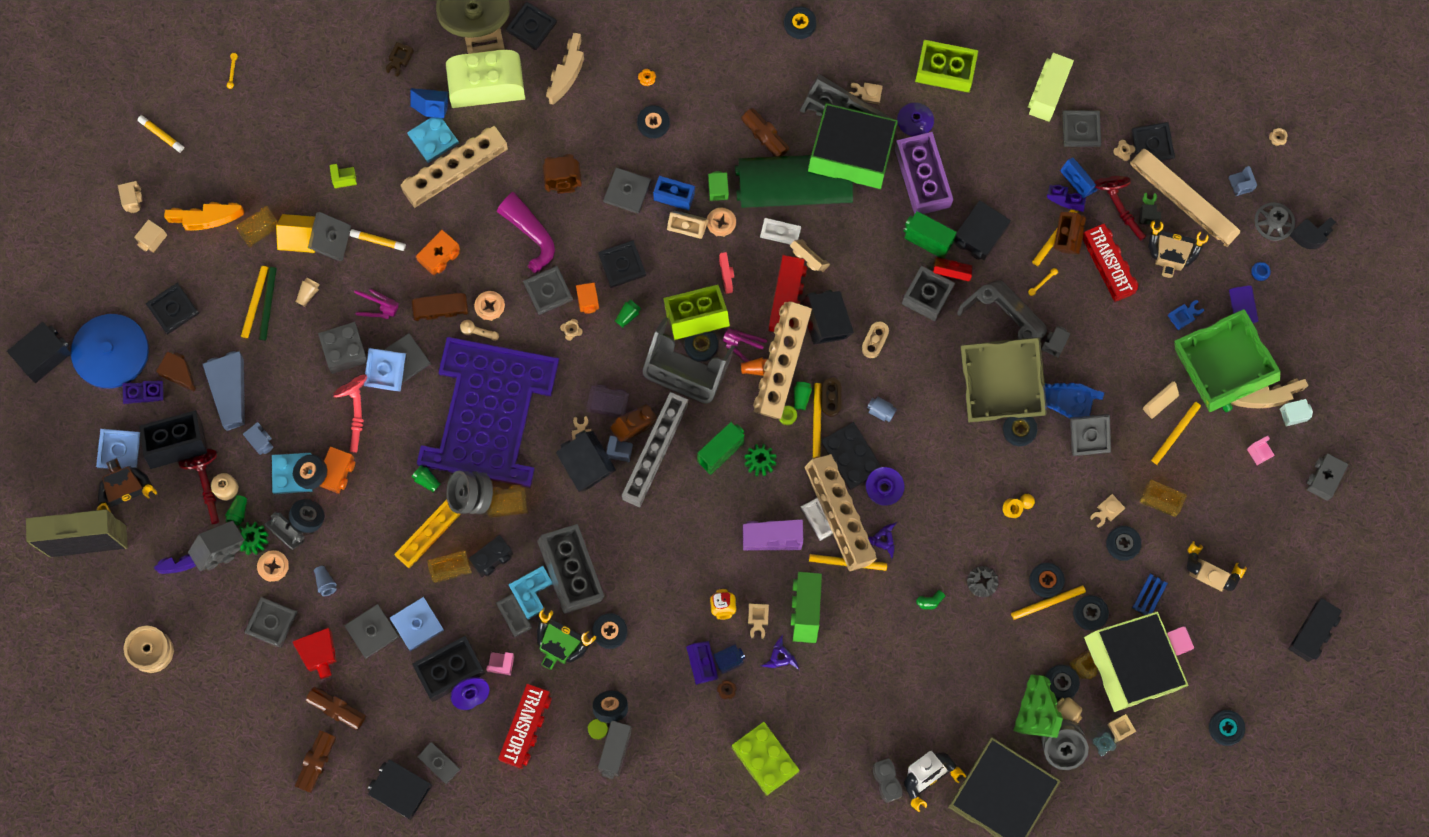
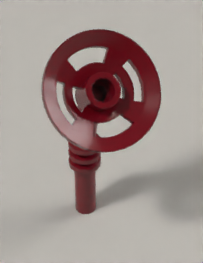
[1094,176,1146,241]
[178,449,219,524]

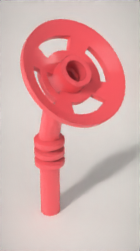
[333,374,368,453]

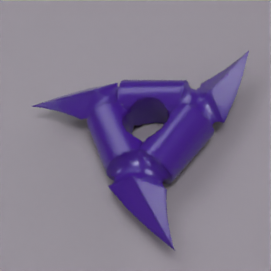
[868,522,897,559]
[761,635,799,669]

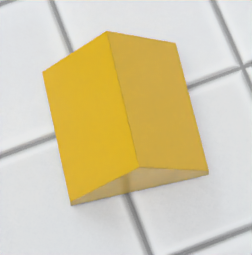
[276,214,315,253]

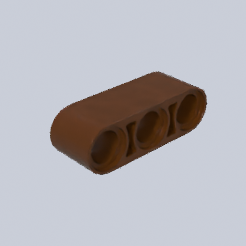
[412,293,468,321]

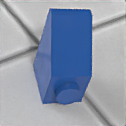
[410,88,448,118]

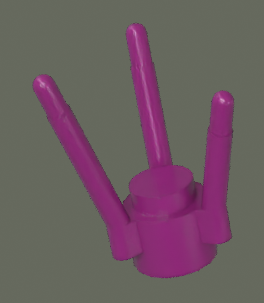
[354,289,399,319]
[723,328,767,362]

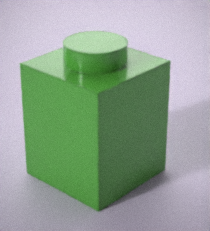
[708,171,729,201]

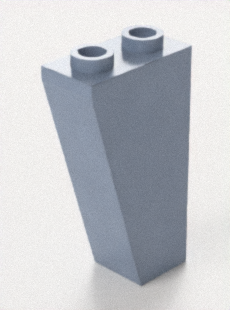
[203,351,245,431]

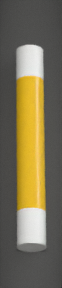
[138,115,185,153]
[350,229,406,251]

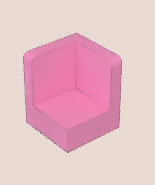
[1247,436,1275,465]
[1167,627,1194,656]
[486,652,514,675]

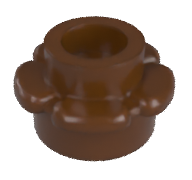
[717,680,737,699]

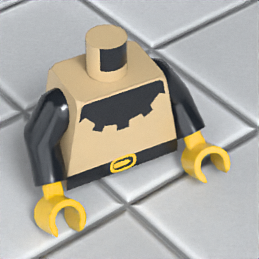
[1148,221,1208,278]
[1187,541,1247,592]

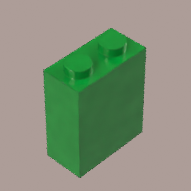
[903,211,957,259]
[697,422,745,475]

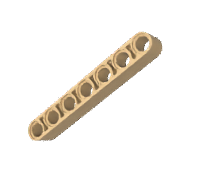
[1130,149,1240,247]

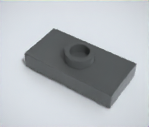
[496,594,532,638]
[417,742,460,785]

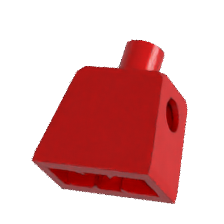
[292,628,337,679]

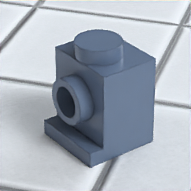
[243,422,273,455]

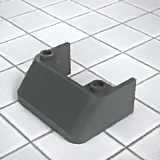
[957,280,1047,340]
[643,317,735,403]

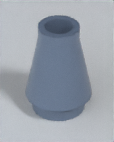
[314,566,337,596]

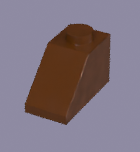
[156,352,196,392]

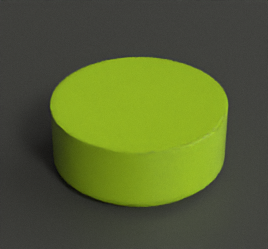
[779,406,797,425]
[588,719,608,740]

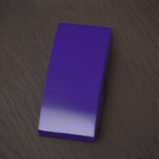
[1047,185,1086,212]
[122,381,163,404]
[154,555,196,574]

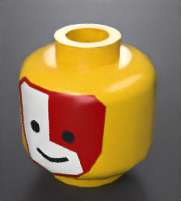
[710,589,736,620]

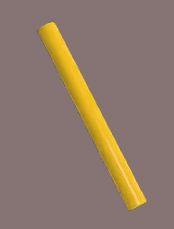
[1032,209,1078,266]
[241,266,269,338]
[813,383,822,458]
[1151,402,1201,465]
[809,554,887,571]
[1011,585,1086,620]

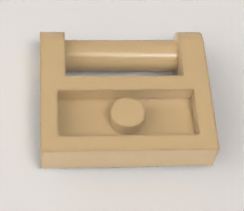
[465,28,505,54]
[790,239,830,272]

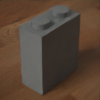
[598,721,632,779]

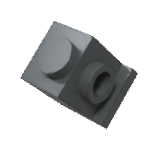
[1041,326,1070,358]

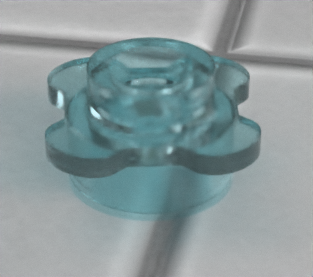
[1093,732,1116,756]

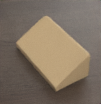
[667,211,709,239]
[1143,381,1179,419]

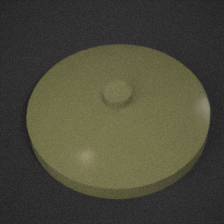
[436,0,510,38]

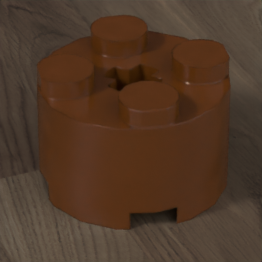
[543,154,582,194]

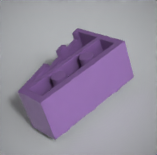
[743,519,803,550]

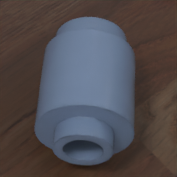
[867,396,897,422]

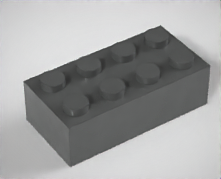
[538,524,604,614]

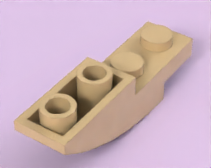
[546,33,584,105]
[1231,379,1308,408]

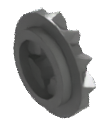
[967,566,999,597]

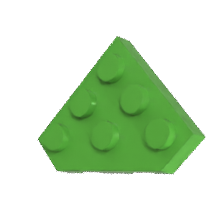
[1013,675,1063,738]

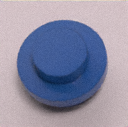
[1251,262,1271,281]

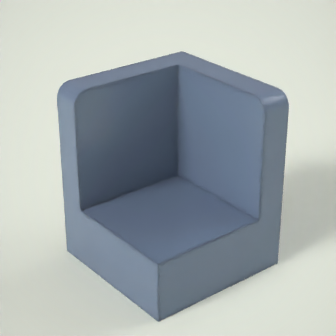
[1229,166,1257,196]
[607,436,633,462]

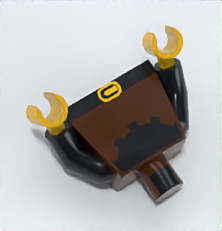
[97,458,157,512]

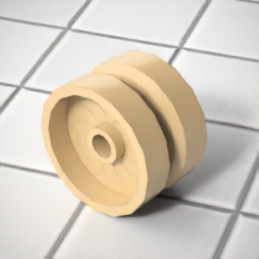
[124,626,174,673]

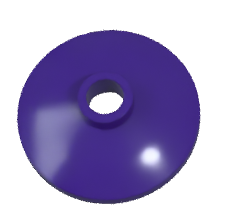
[897,103,934,137]
[866,467,904,506]
[451,677,489,710]

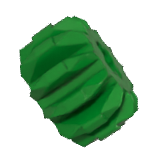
[744,444,777,476]
[239,522,269,555]

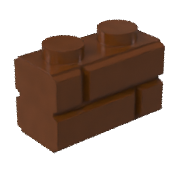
[1054,212,1086,254]
[611,404,657,442]

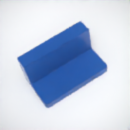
[1060,157,1098,198]

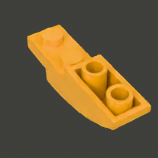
[164,202,244,230]

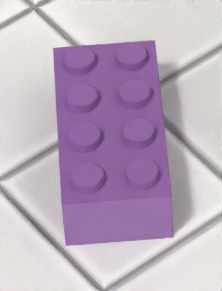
[895,132,953,215]

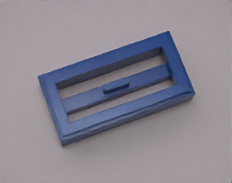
[1132,574,1168,615]

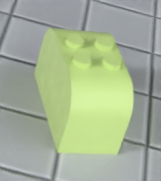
[446,50,525,108]

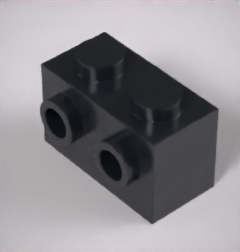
[468,535,513,577]

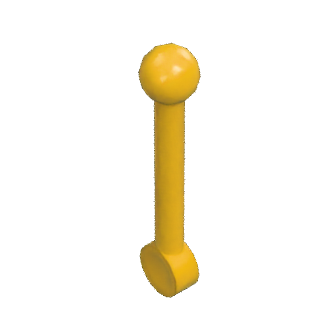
[227,53,238,89]
[1028,268,1058,296]

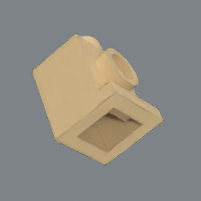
[118,181,143,213]

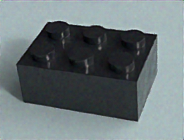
[139,410,208,469]
[412,636,485,702]

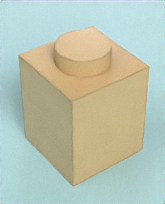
[135,219,167,253]

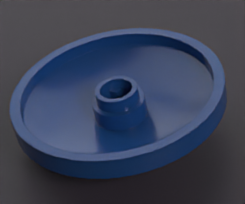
[71,314,149,389]

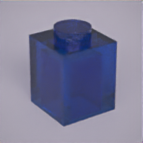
[714,645,745,675]

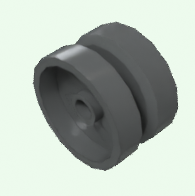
[447,470,493,514]
[1041,719,1089,770]

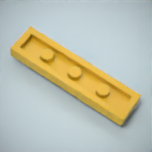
[394,499,461,568]

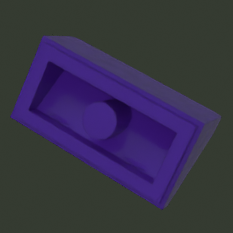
[1229,285,1259,323]
[686,641,718,685]

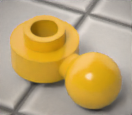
[1003,494,1035,518]

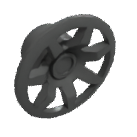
[1254,202,1295,241]

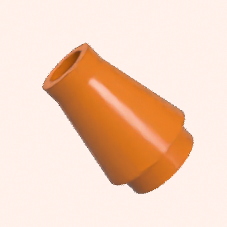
[741,357,768,376]

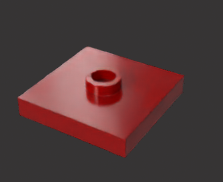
[933,257,972,281]

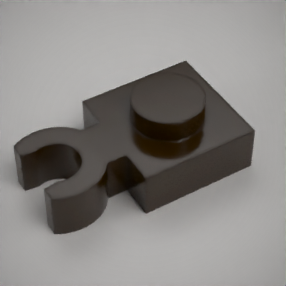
[386,42,414,77]

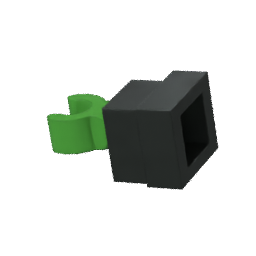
[1139,193,1161,225]

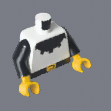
[904,751,966,812]

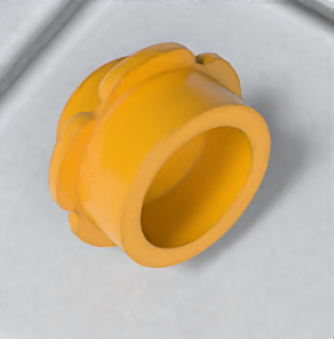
[638,69,656,86]

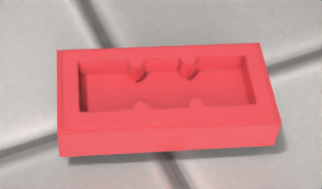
[719,252,734,294]

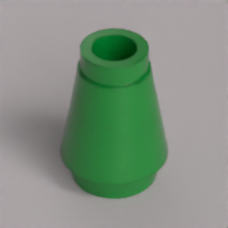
[614,300,641,328]
[793,382,812,410]
[411,465,441,493]
[225,495,247,526]

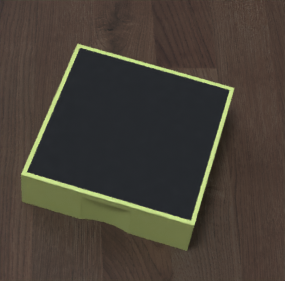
[1084,612,1188,712]

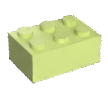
[1028,53,1074,122]

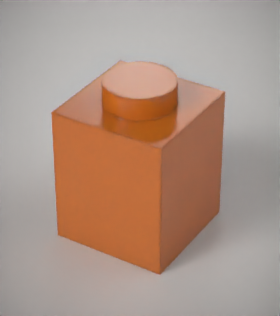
[576,282,599,314]

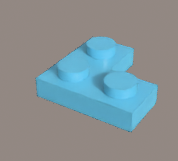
[509,566,553,619]

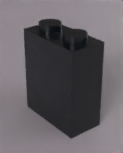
[954,200,1011,261]
[800,290,854,345]
[7,322,72,383]
[556,430,616,492]
[368,759,432,820]

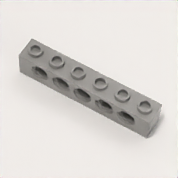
[622,392,688,507]

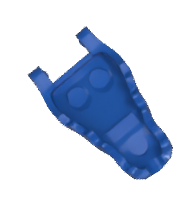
[1044,383,1104,419]

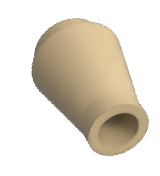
[295,277,320,307]

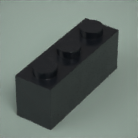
[1288,598,1342,662]

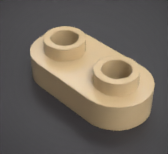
[862,322,889,358]

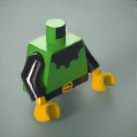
[537,608,596,670]

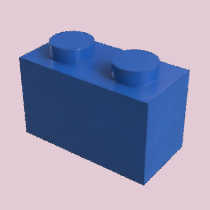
[653,176,695,211]

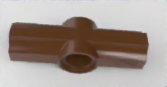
[741,108,790,157]
[305,687,366,731]
[295,730,336,793]

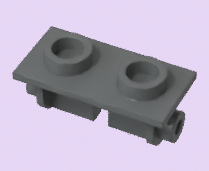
[264,512,305,550]

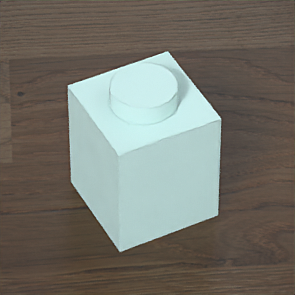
[1280,399,1313,426]

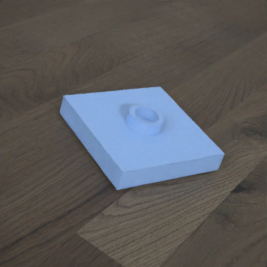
[364,348,406,391]
[96,429,140,469]
[390,597,444,651]

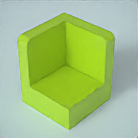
[330,164,357,188]

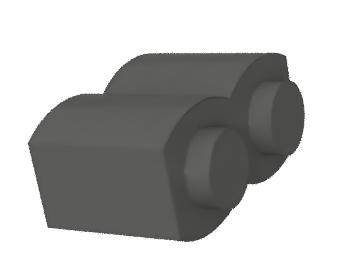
[873,758,902,803]

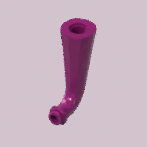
[497,192,555,273]

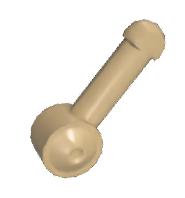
[460,320,499,341]

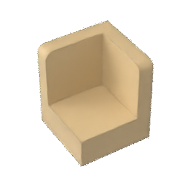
[1108,714,1136,743]

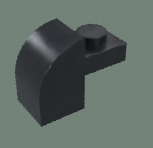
[1289,217,1336,249]

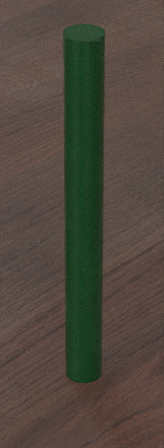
[259,267,277,341]

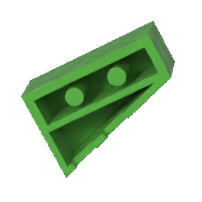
[791,572,822,643]

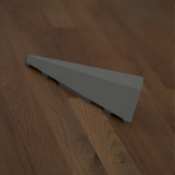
[800,74,898,127]

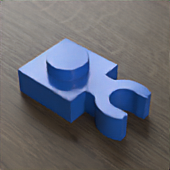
[1168,300,1204,331]

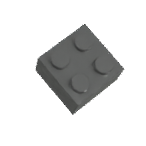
[902,266,955,321]
[318,322,367,374]
[188,521,244,571]

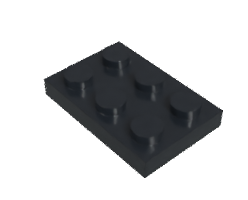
[821,422,881,490]

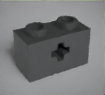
[1306,453,1348,501]

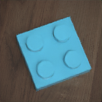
[407,117,459,163]
[272,453,312,494]

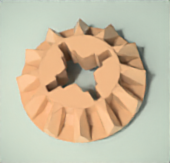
[707,208,736,237]
[474,291,505,321]
[257,551,289,582]

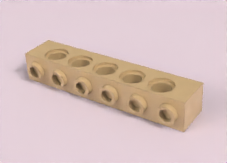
[400,126,508,208]
[753,302,812,419]
[805,454,877,571]

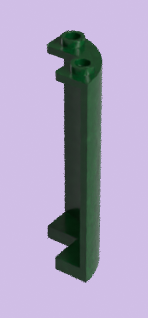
[735,155,853,208]

